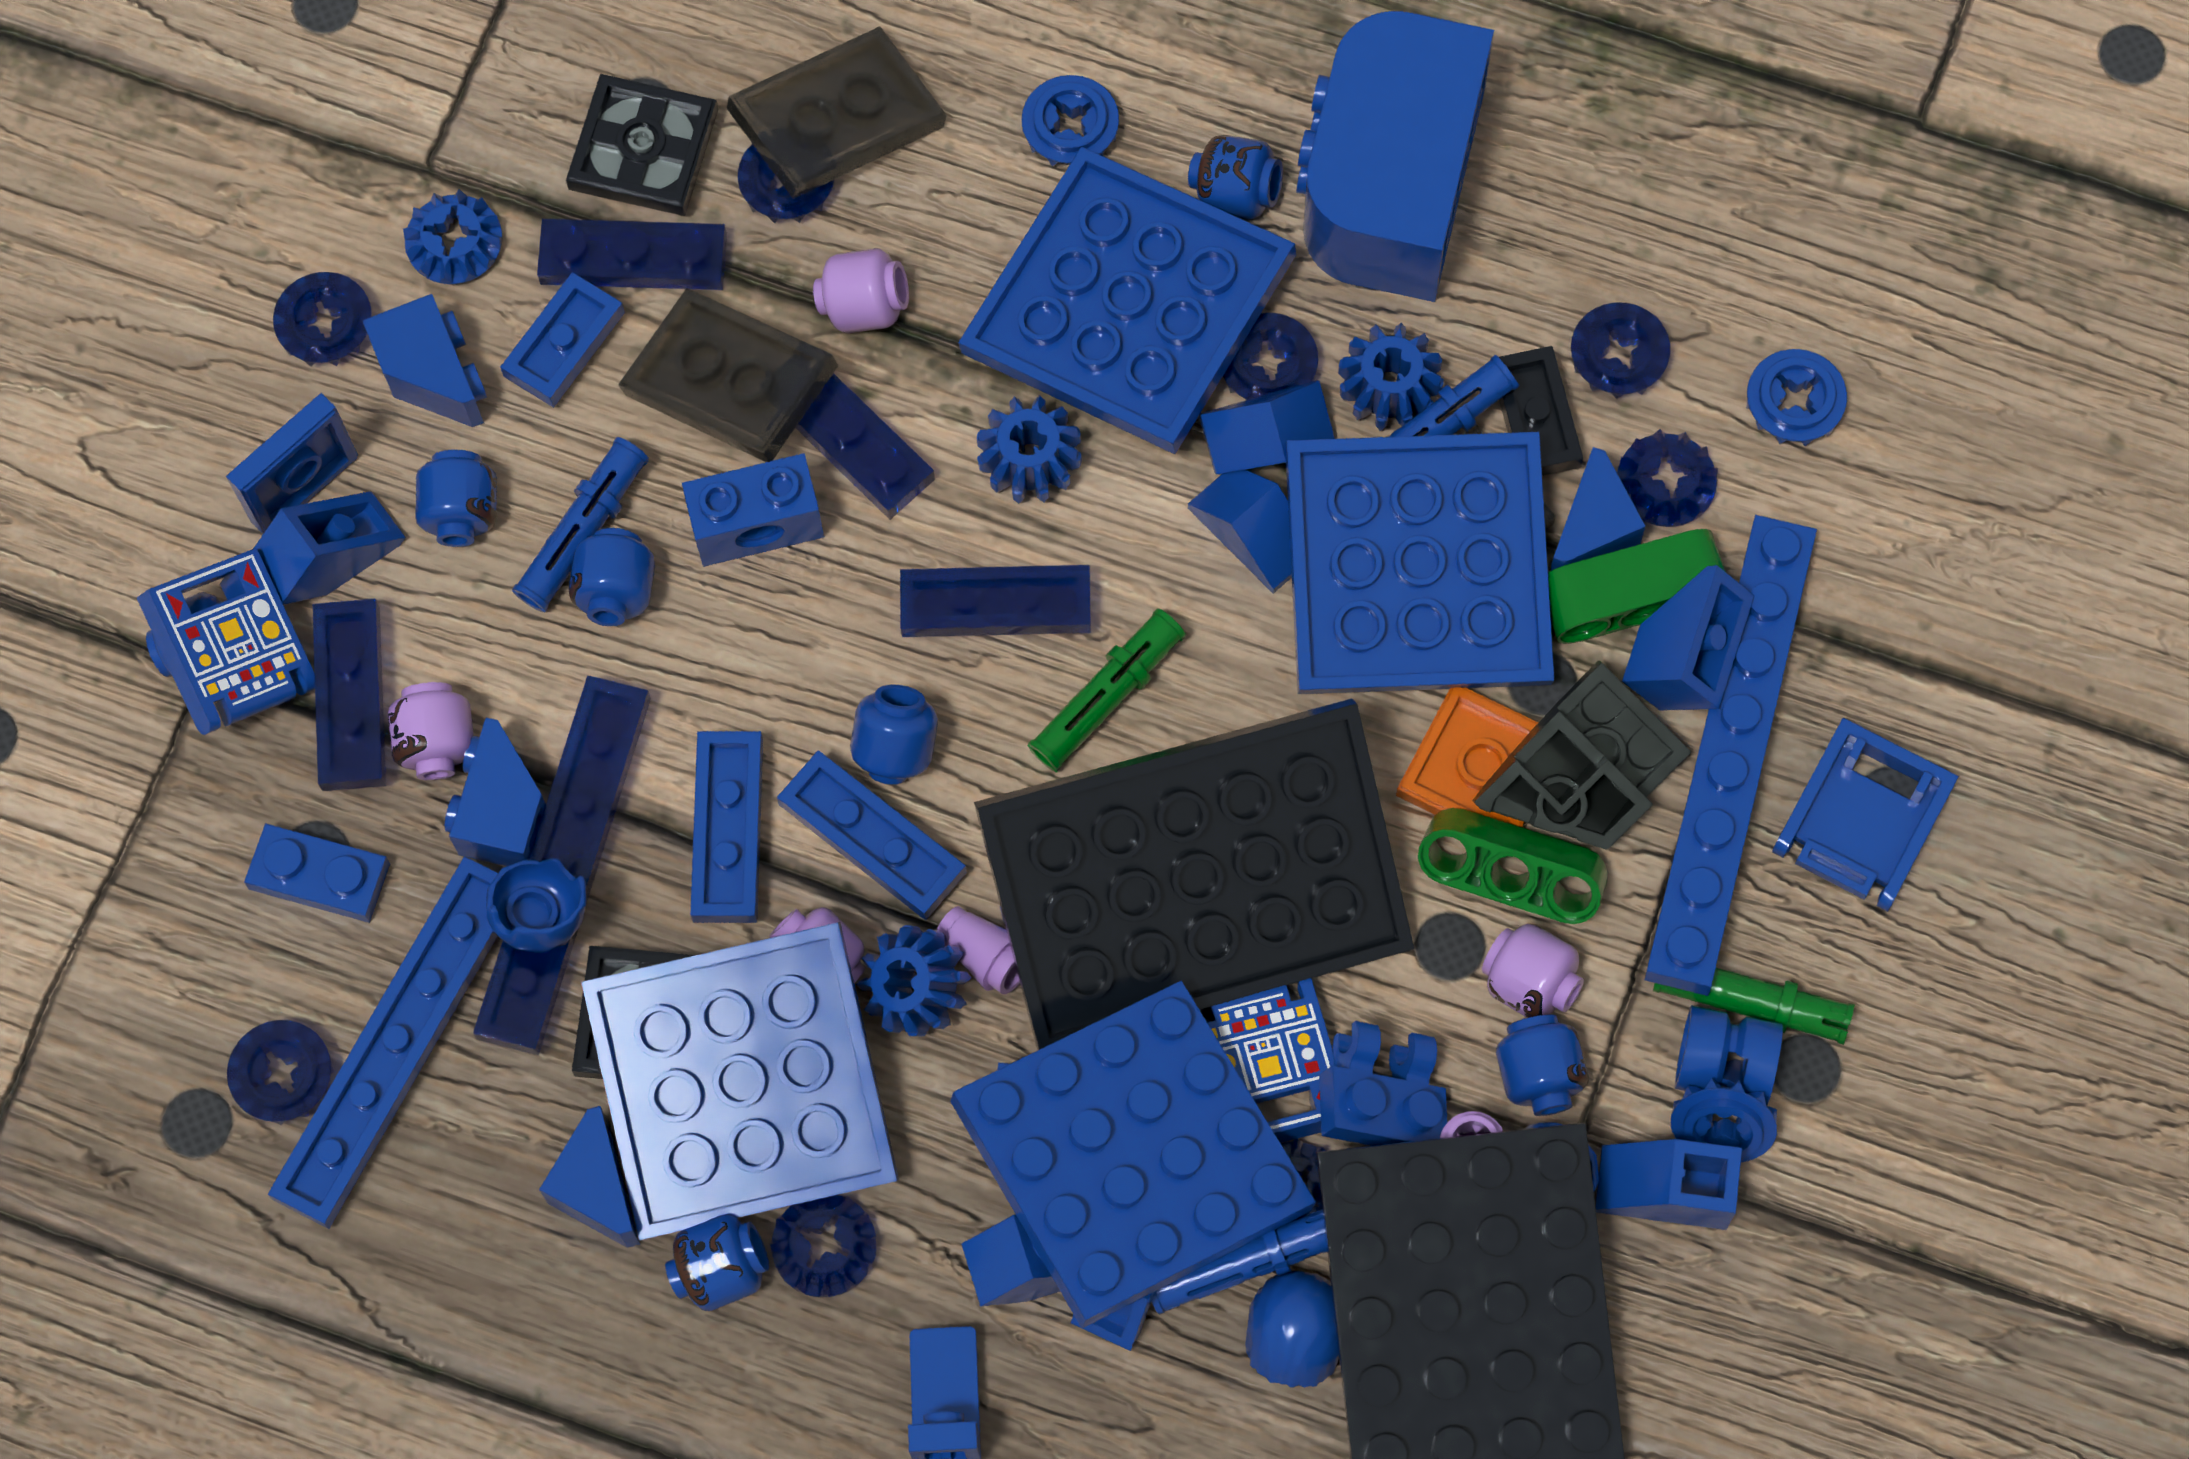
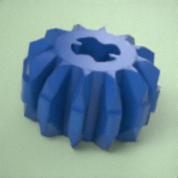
[1338,322,1444,431]
[977,395,1082,504]
[856,925,972,1037]

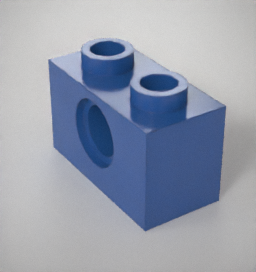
[682,453,825,567]

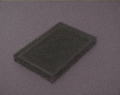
[727,26,947,199]
[618,288,838,462]

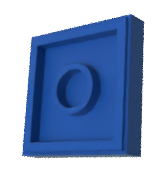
[226,393,358,534]

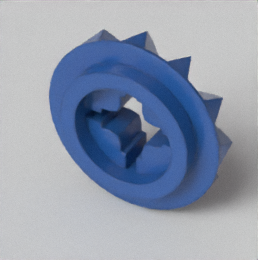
[1022,75,1119,167]
[403,189,502,284]
[1746,349,1847,446]
[1670,1078,1777,1162]

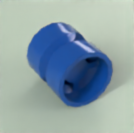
[1674,1005,1783,1105]

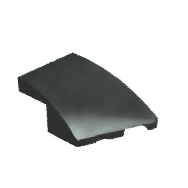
[1472,660,1691,850]

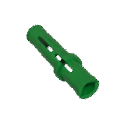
[1027,608,1186,772]
[1653,968,1855,1045]

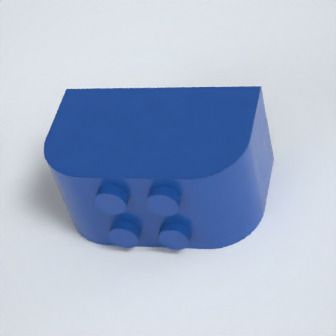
[1296,11,1494,302]

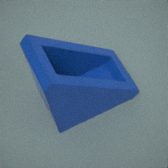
[1199,380,1335,475]
[1550,447,1646,571]
[1188,470,1292,594]
[539,1106,640,1248]

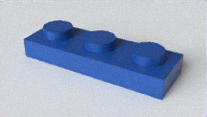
[690,731,763,923]
[777,750,967,921]

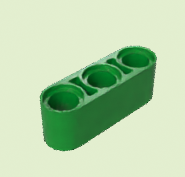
[1548,529,1726,644]
[1418,808,1608,924]

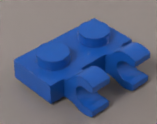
[1319,1021,1448,1146]

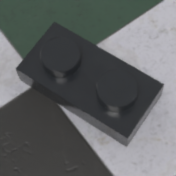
[1499,346,1583,476]

